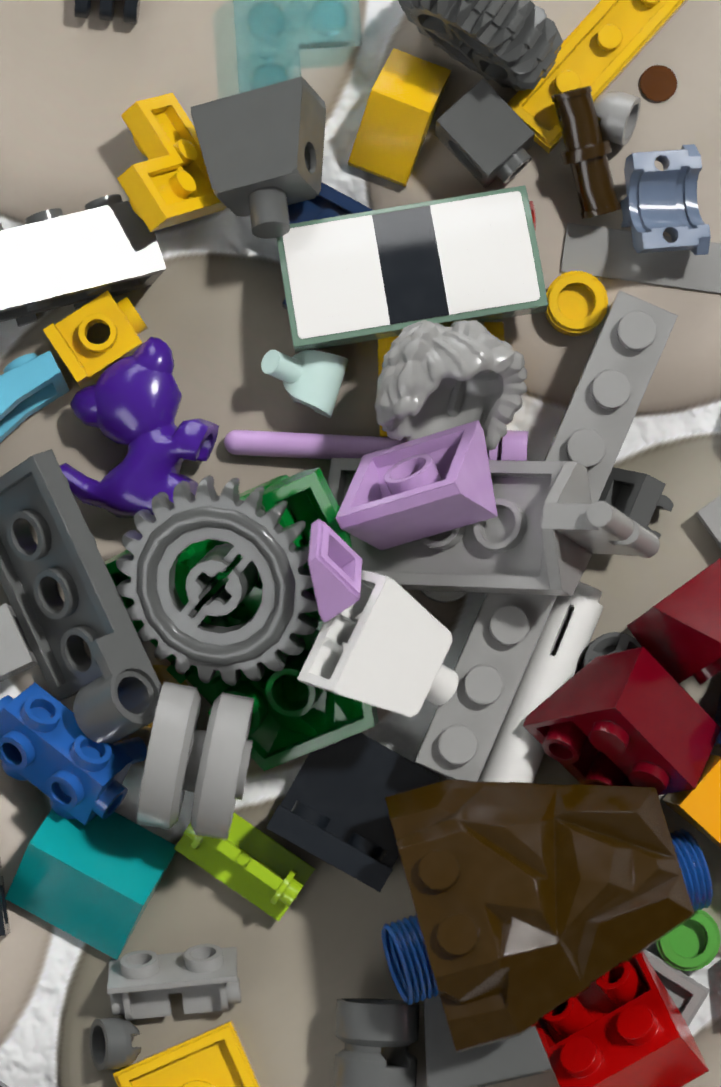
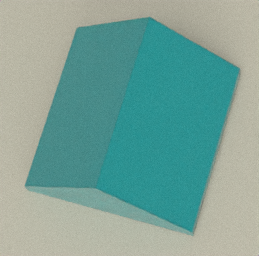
[5,809,177,960]

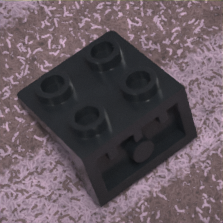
[266,733,440,892]

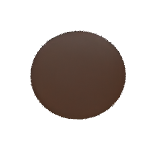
[640,65,677,102]

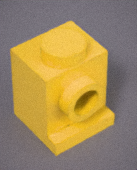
[43,290,147,389]

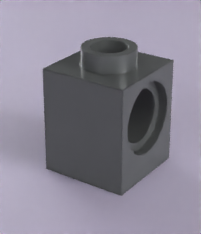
[435,78,535,189]

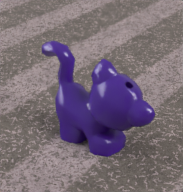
[59,337,219,518]

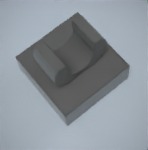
[598,467,674,539]

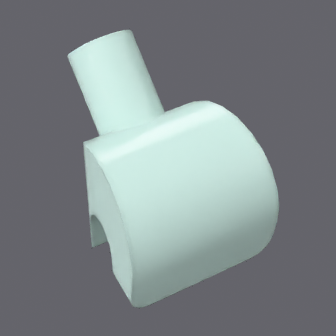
[261,350,349,418]

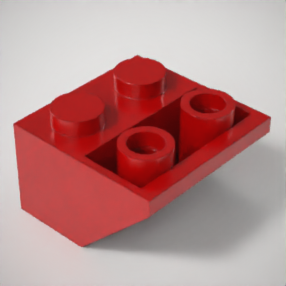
[535,952,709,1087]

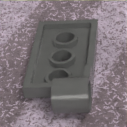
[0,449,162,744]

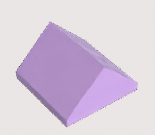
[336,420,498,550]

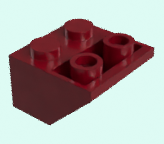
[627,558,721,685]
[523,647,721,796]

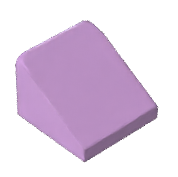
[308,519,362,622]

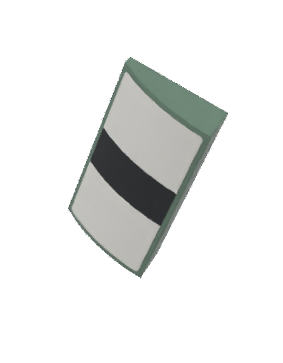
[276,185,548,353]

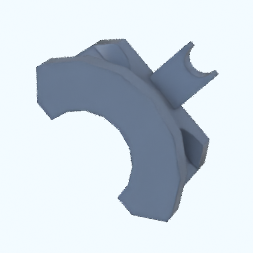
[620,144,711,255]

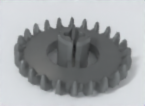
[116,476,319,686]

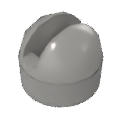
[593,91,641,146]

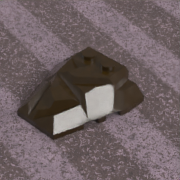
[385,780,694,1053]

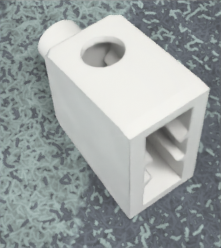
[297,570,458,718]

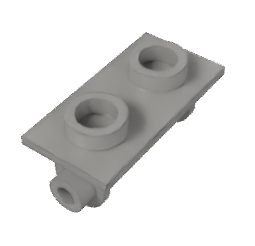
[107,944,241,1021]

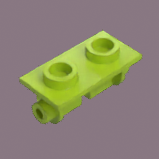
[174,812,315,922]

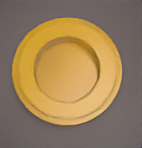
[545,271,608,336]

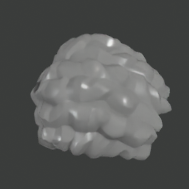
[374,320,527,450]

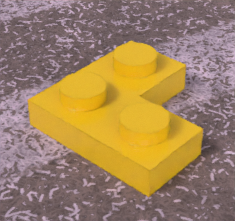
[117,93,226,232]

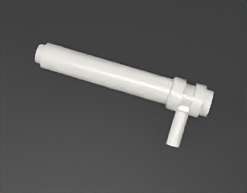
[479,582,604,783]

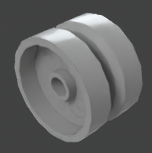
[137,682,254,841]

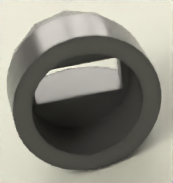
[89,1017,141,1071]

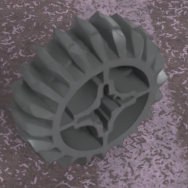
[399,0,563,91]

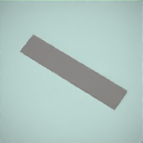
[561,223,721,293]

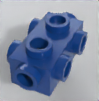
[0,682,147,826]

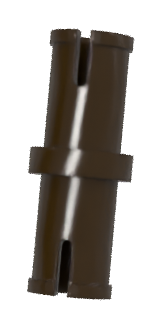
[551,85,621,219]

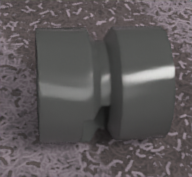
[333,998,420,1087]

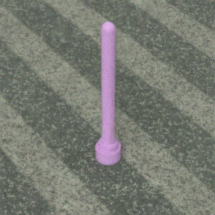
[224,430,528,461]

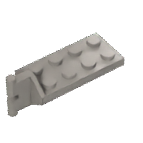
[328,458,660,596]

